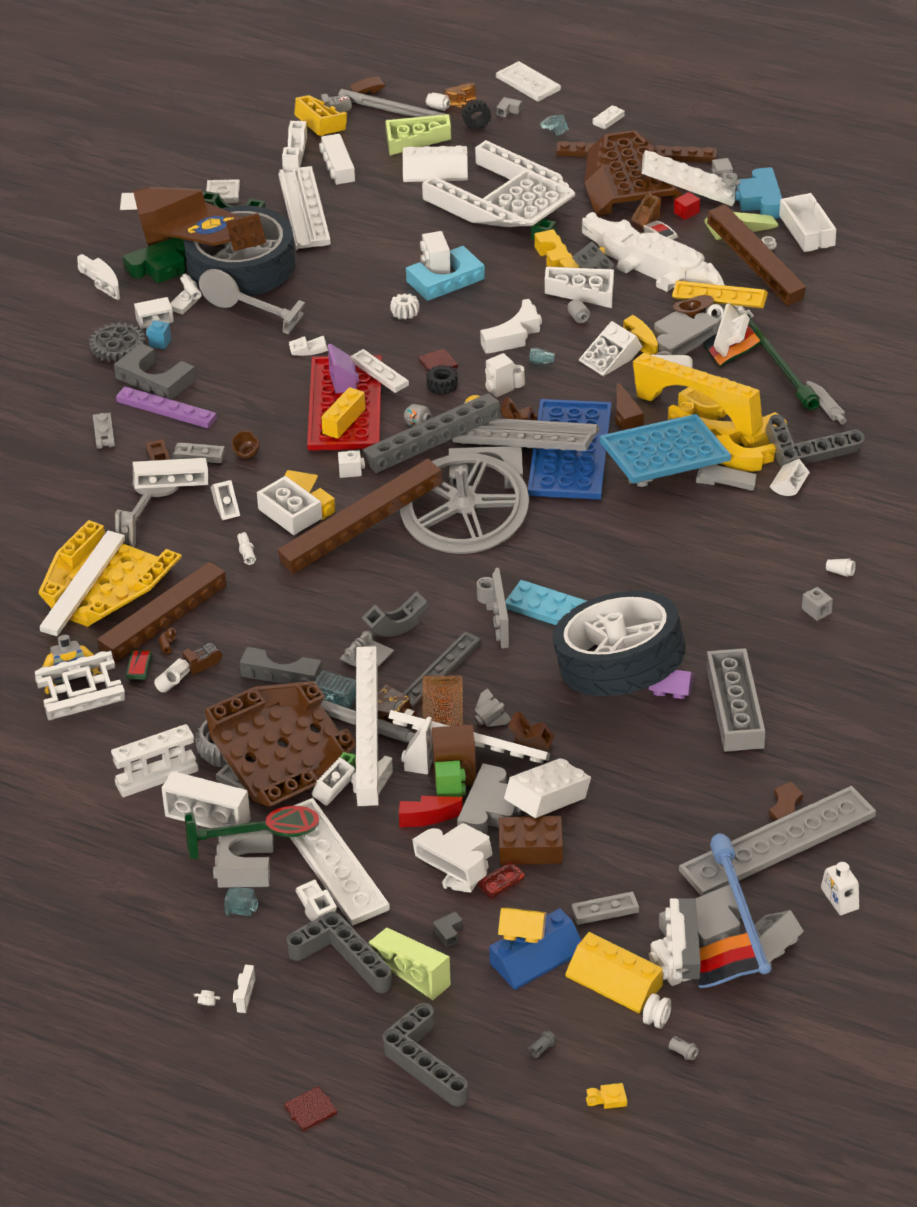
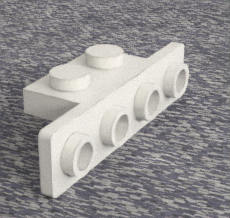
[714,303,750,357]

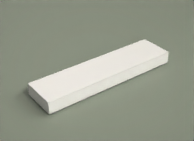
[350,349,409,393]

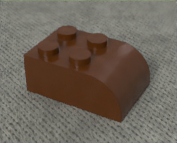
[432,724,476,788]

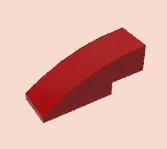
[399,796,463,827]

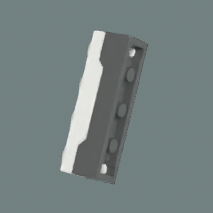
[665,898,700,979]

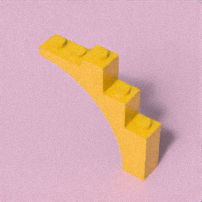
[668,405,787,448]

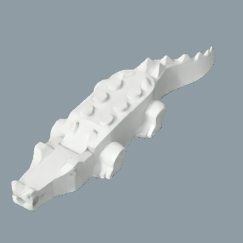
[582,212,754,318]

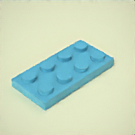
[505,580,586,625]

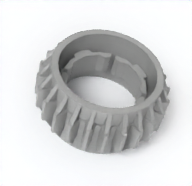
[195,720,248,767]

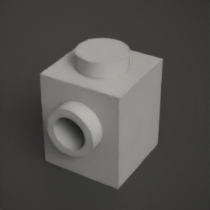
[711,158,733,178]
[802,587,833,621]

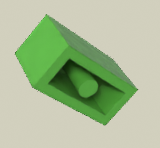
[435,761,466,797]

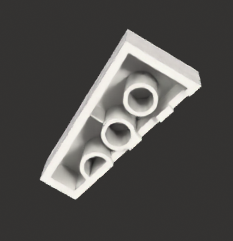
[545,267,614,308]

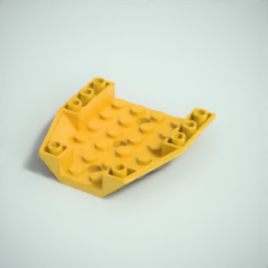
[39,520,182,627]

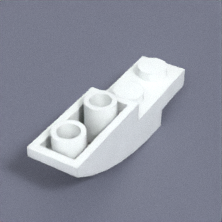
[77,254,120,300]

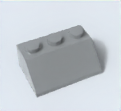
[746,910,804,965]

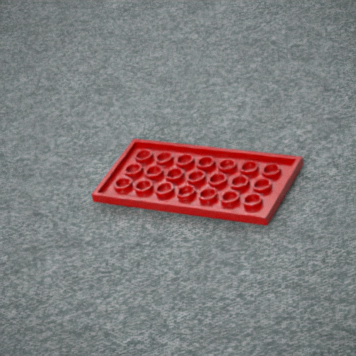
[307,355,382,451]

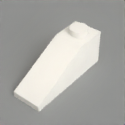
[401,717,433,775]

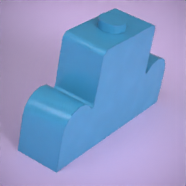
[735,167,782,219]

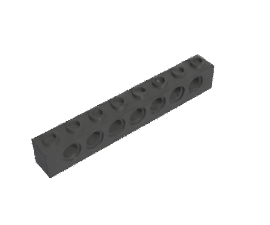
[363,393,502,473]

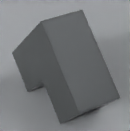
[433,912,463,948]

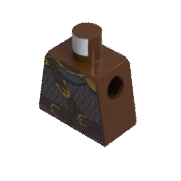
[378,684,417,726]

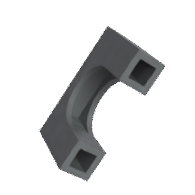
[114,343,196,400]

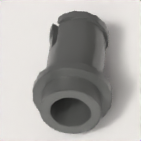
[528,1031,556,1058]

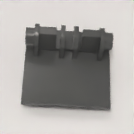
[572,241,615,269]

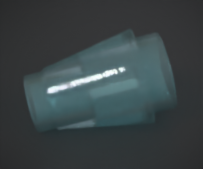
[529,347,555,364]

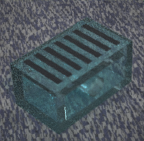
[315,670,356,708]

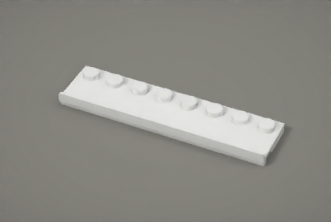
[279,166,331,251]

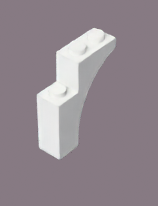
[480,299,542,354]

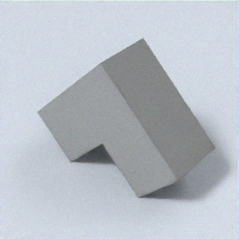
[496,97,522,117]

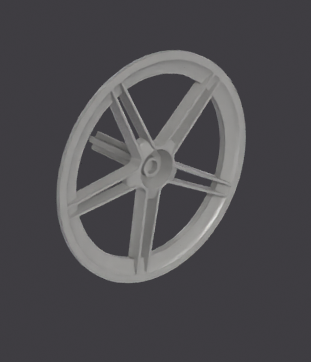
[400,453,529,554]

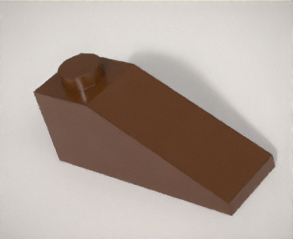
[615,383,644,431]

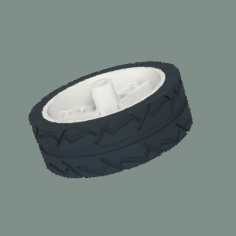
[552,591,686,696]

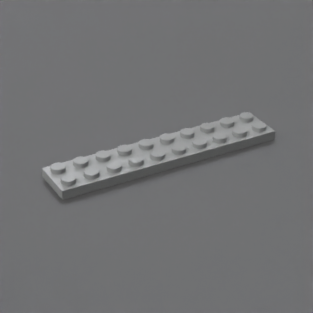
[679,786,876,896]

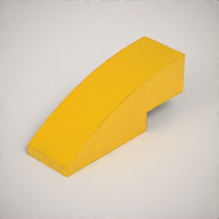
[623,315,658,355]

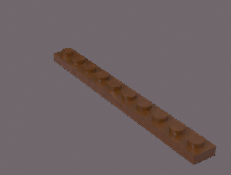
[556,141,717,163]

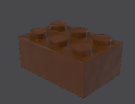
[499,816,563,865]

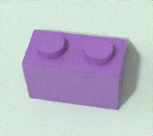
[328,344,359,393]
[649,670,695,699]

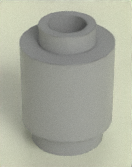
[568,300,590,323]

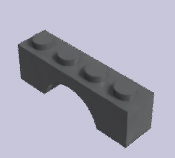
[239,647,322,684]

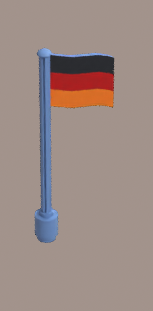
[696,834,772,988]

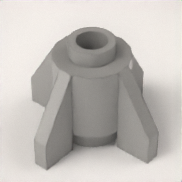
[474,688,511,727]

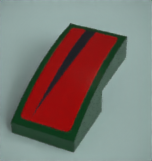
[126,650,152,680]

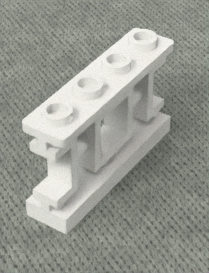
[35,651,125,721]
[111,724,198,797]

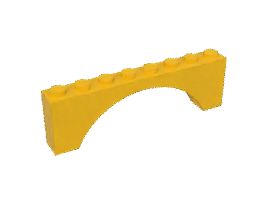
[633,353,763,435]

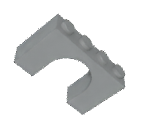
[449,446,523,489]
[213,824,274,887]

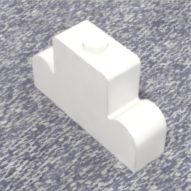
[412,823,492,887]

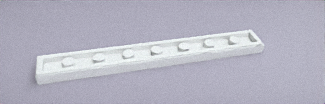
[40,531,125,636]

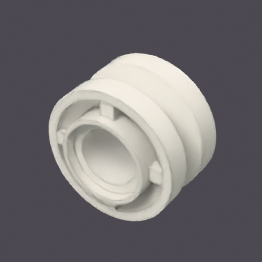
[643,994,671,1029]

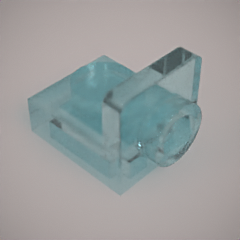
[540,115,568,136]

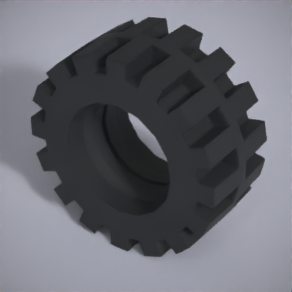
[461,99,492,130]
[426,365,458,395]

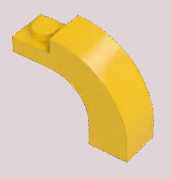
[716,434,776,472]

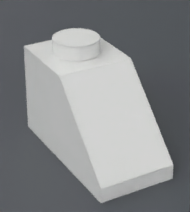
[211,480,240,520]

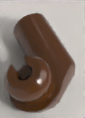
[159,628,177,654]

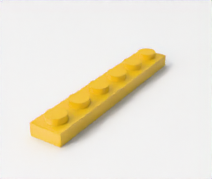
[672,281,768,308]

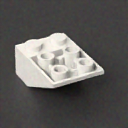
[579,321,643,376]

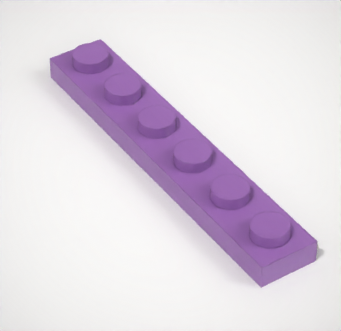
[116,387,217,429]

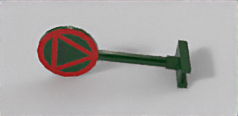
[184,806,319,859]

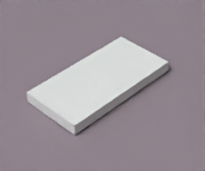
[496,62,561,102]

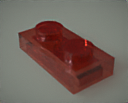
[478,862,524,899]

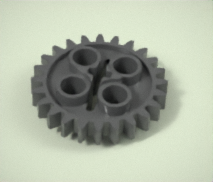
[89,322,146,362]

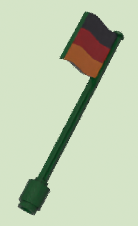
[703,314,820,410]

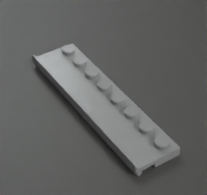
[452,418,599,451]

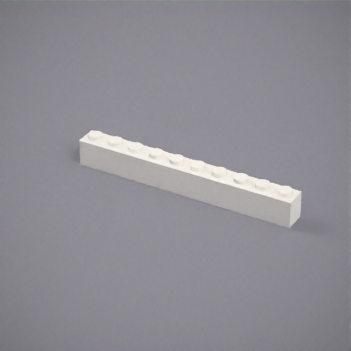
[356,646,378,806]

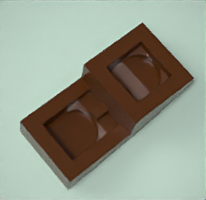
[349,77,386,95]
[146,439,170,461]

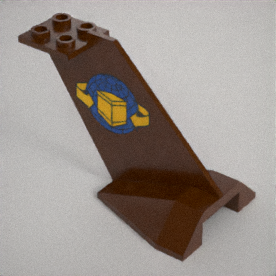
[133,187,266,251]

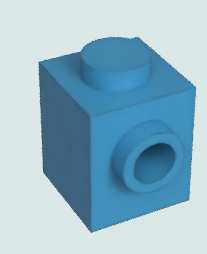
[146,320,171,349]

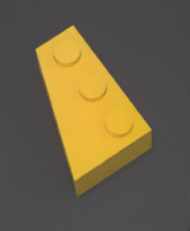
[294,95,347,136]

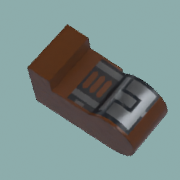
[182,642,222,675]

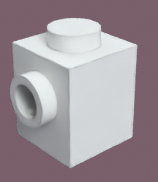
[338,451,365,478]

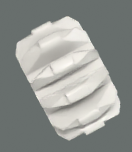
[390,293,419,320]

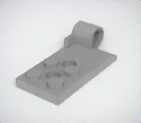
[477,568,509,649]

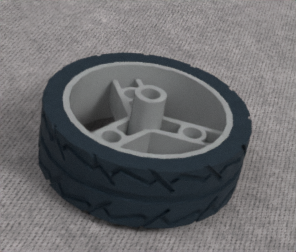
[184,205,296,296]

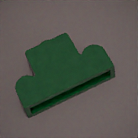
[122,237,186,283]

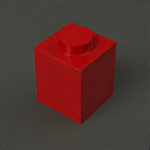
[674,192,700,220]

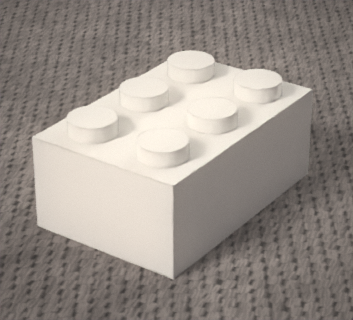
[257,476,322,535]

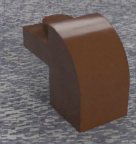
[500,397,538,421]
[508,711,554,751]

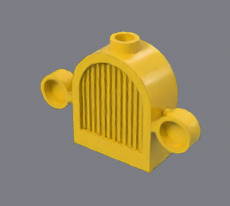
[678,378,729,420]

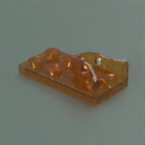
[422,675,463,726]

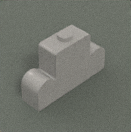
[654,311,720,355]
[457,764,523,835]
[659,884,742,948]

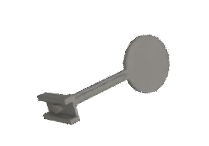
[199,269,305,335]
[115,480,179,547]

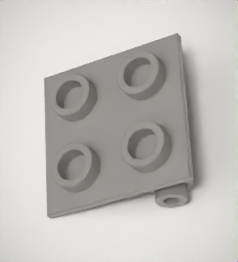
[340,630,394,667]

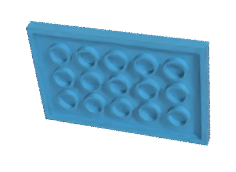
[599,414,731,483]

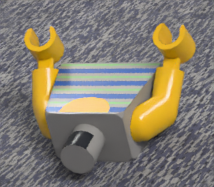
[43,635,102,695]

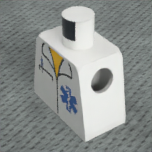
[821,862,859,916]

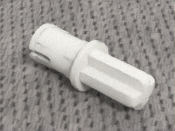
[180,274,202,300]
[237,532,256,565]

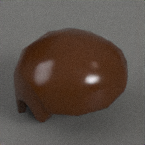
[231,431,260,459]

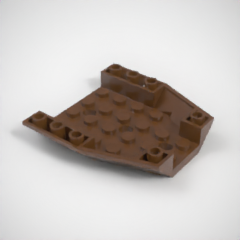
[584,130,688,216]
[205,681,356,807]

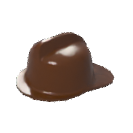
[673,295,714,319]

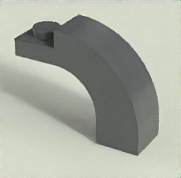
[362,591,430,637]

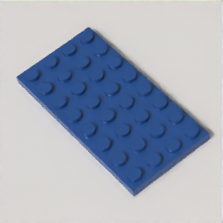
[528,399,611,499]

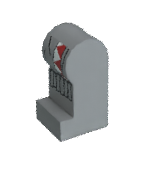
[321,94,352,113]

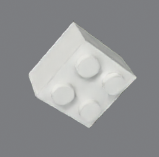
[420,231,450,275]

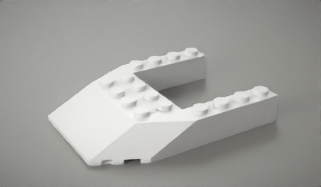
[422,141,575,227]

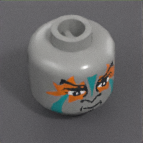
[404,404,432,427]

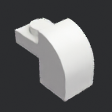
[296,880,337,921]

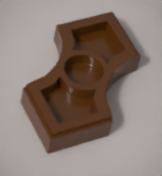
[769,781,803,821]

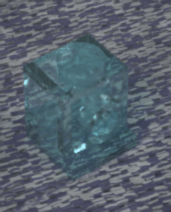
[224,887,258,916]

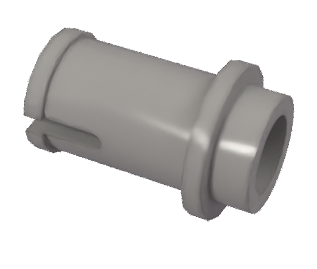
[669,1036,699,1060]

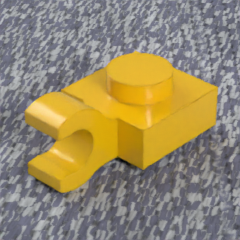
[586,1083,627,1109]

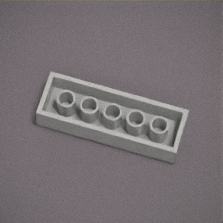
[706,648,765,752]

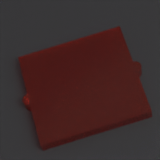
[419,348,458,370]
[284,1086,337,1131]

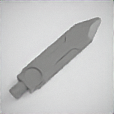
[807,381,846,424]

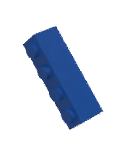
[489,908,581,990]

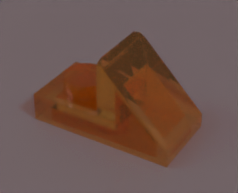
[444,82,476,108]
[631,192,661,227]

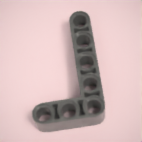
[765,414,865,467]
[287,912,392,993]
[383,1003,468,1106]

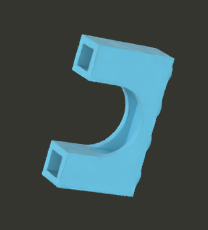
[406,246,485,301]

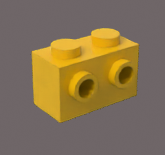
[498,907,547,943]

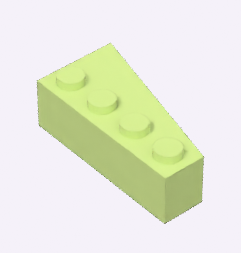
[386,114,451,156]
[369,928,451,1000]

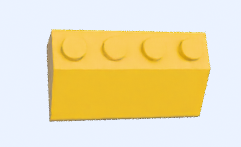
[565,932,663,1014]

